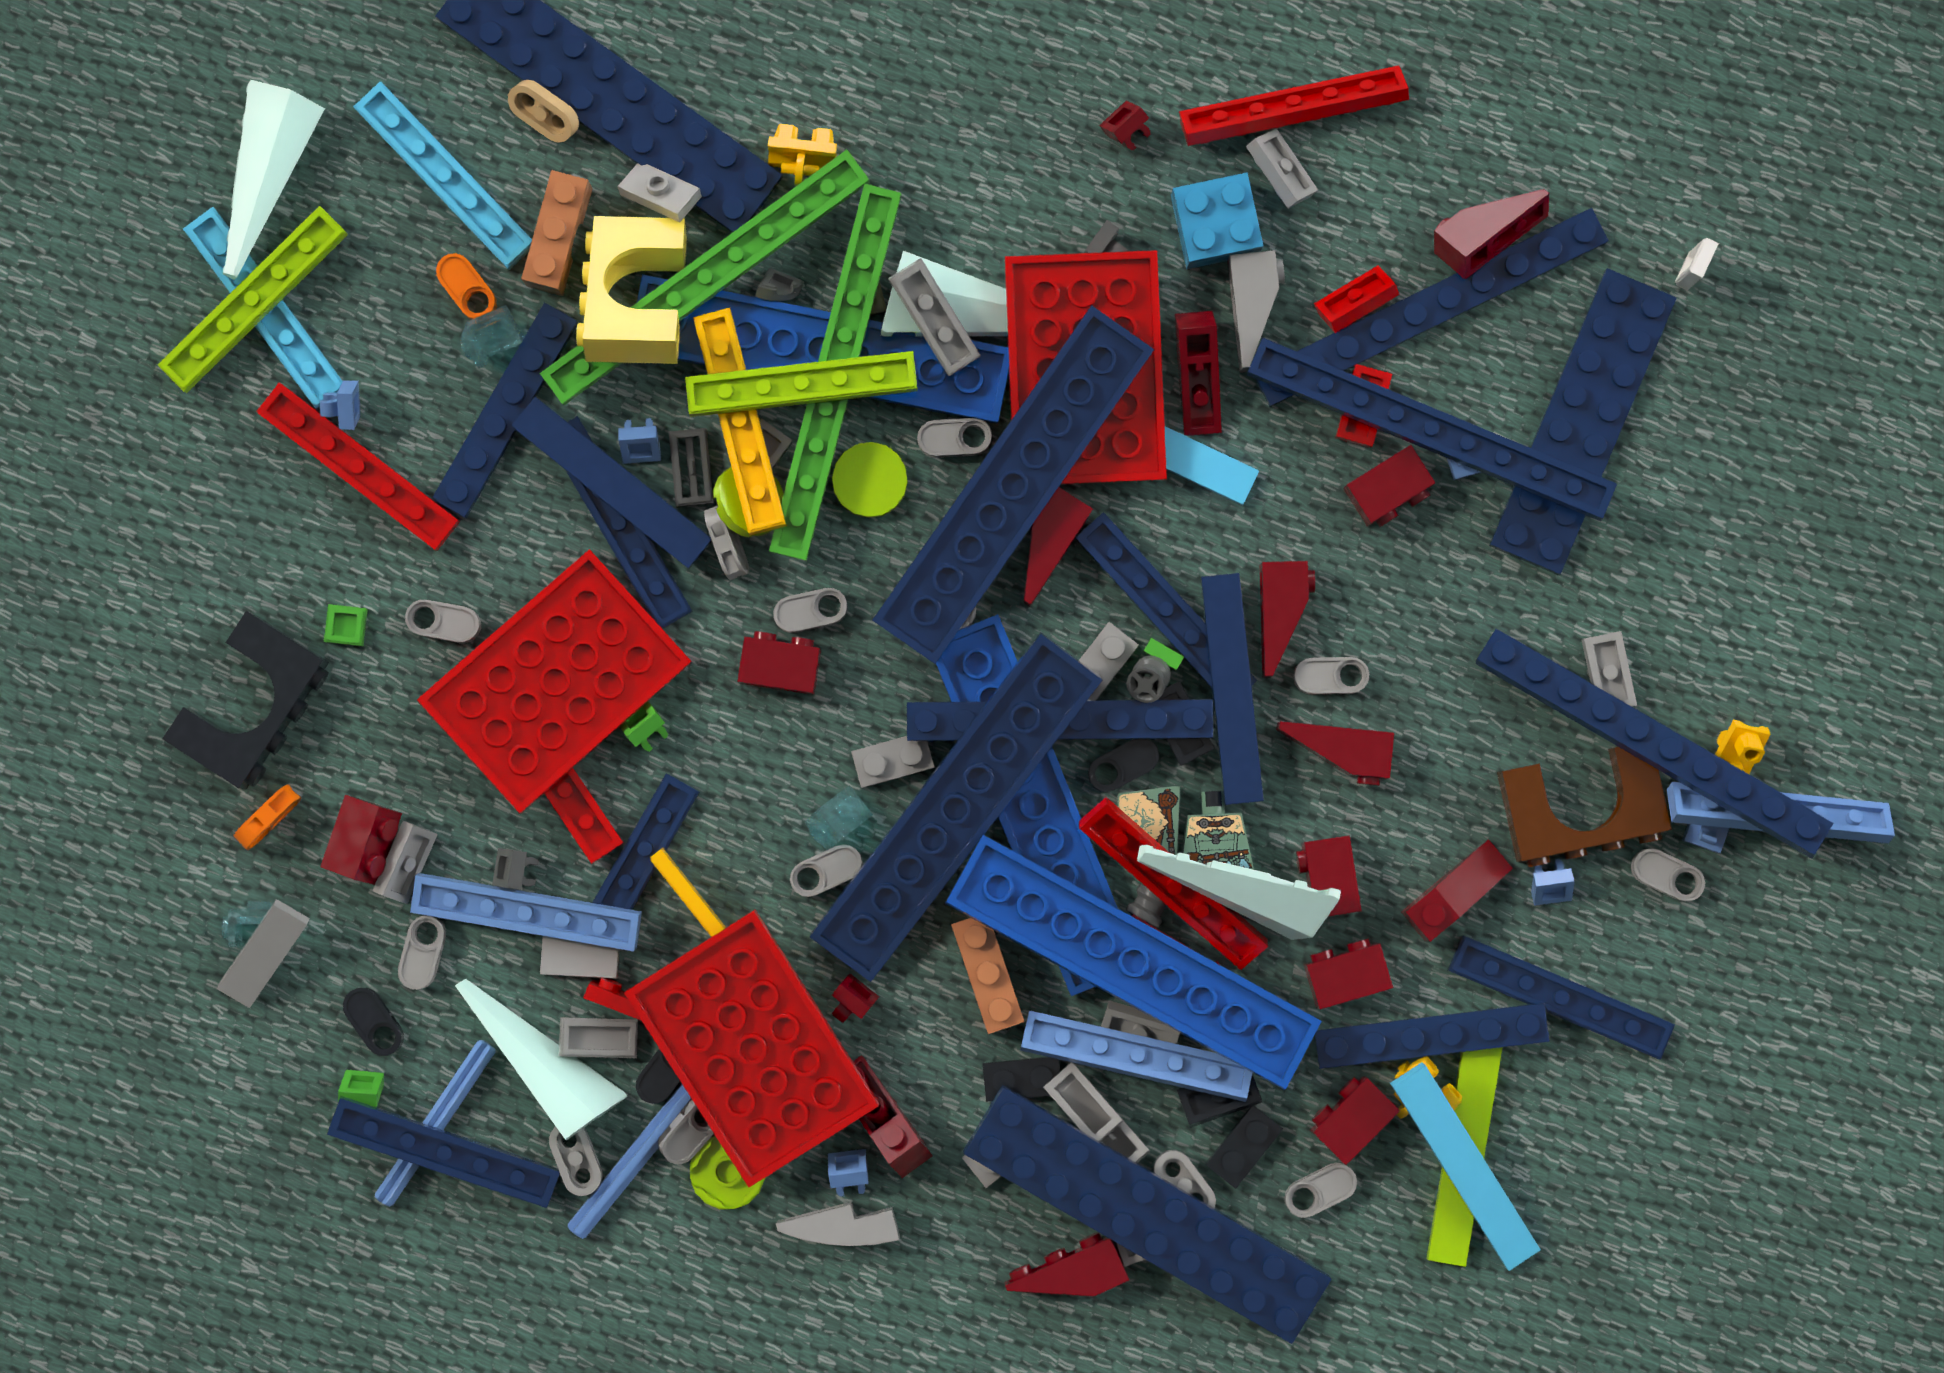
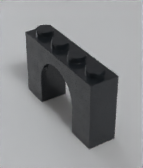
[162,611,329,790]

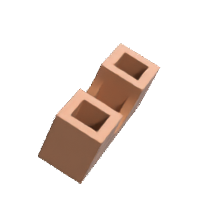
[521,170,593,296]
[951,918,1024,1034]

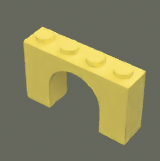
[576,216,687,364]

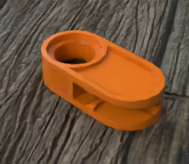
[436,253,497,322]
[234,784,301,850]

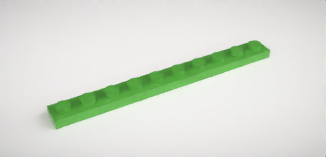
[540,150,870,405]
[769,183,902,562]

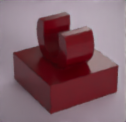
[1099,100,1151,150]
[832,973,879,1023]

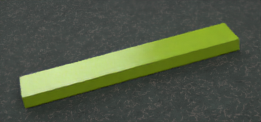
[158,206,348,393]
[685,351,918,417]
[1426,1047,1503,1267]

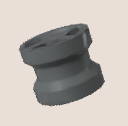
[1127,656,1171,703]
[1126,884,1169,928]

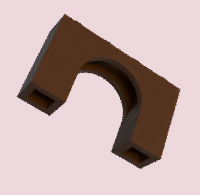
[1497,747,1672,867]

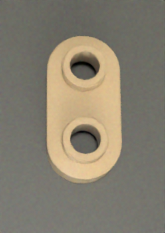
[508,80,579,142]

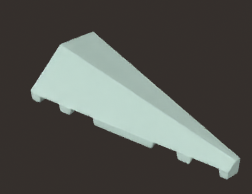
[223,80,325,280]
[881,251,1008,336]
[1137,845,1341,940]
[455,979,628,1140]

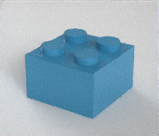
[1171,173,1263,269]

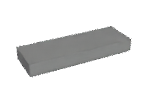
[888,258,981,376]
[217,899,310,1008]

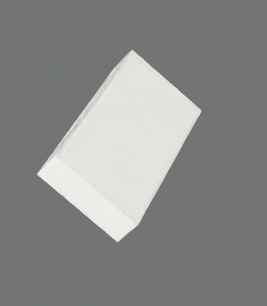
[1675,238,1719,290]

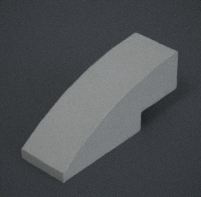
[1043,1062,1150,1163]
[776,1201,900,1246]

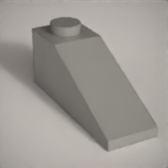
[1227,250,1285,373]

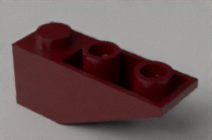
[853,1055,933,1178]
[1005,1232,1129,1296]

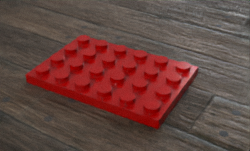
[1004,250,1167,484]
[417,549,692,814]
[624,909,880,1188]

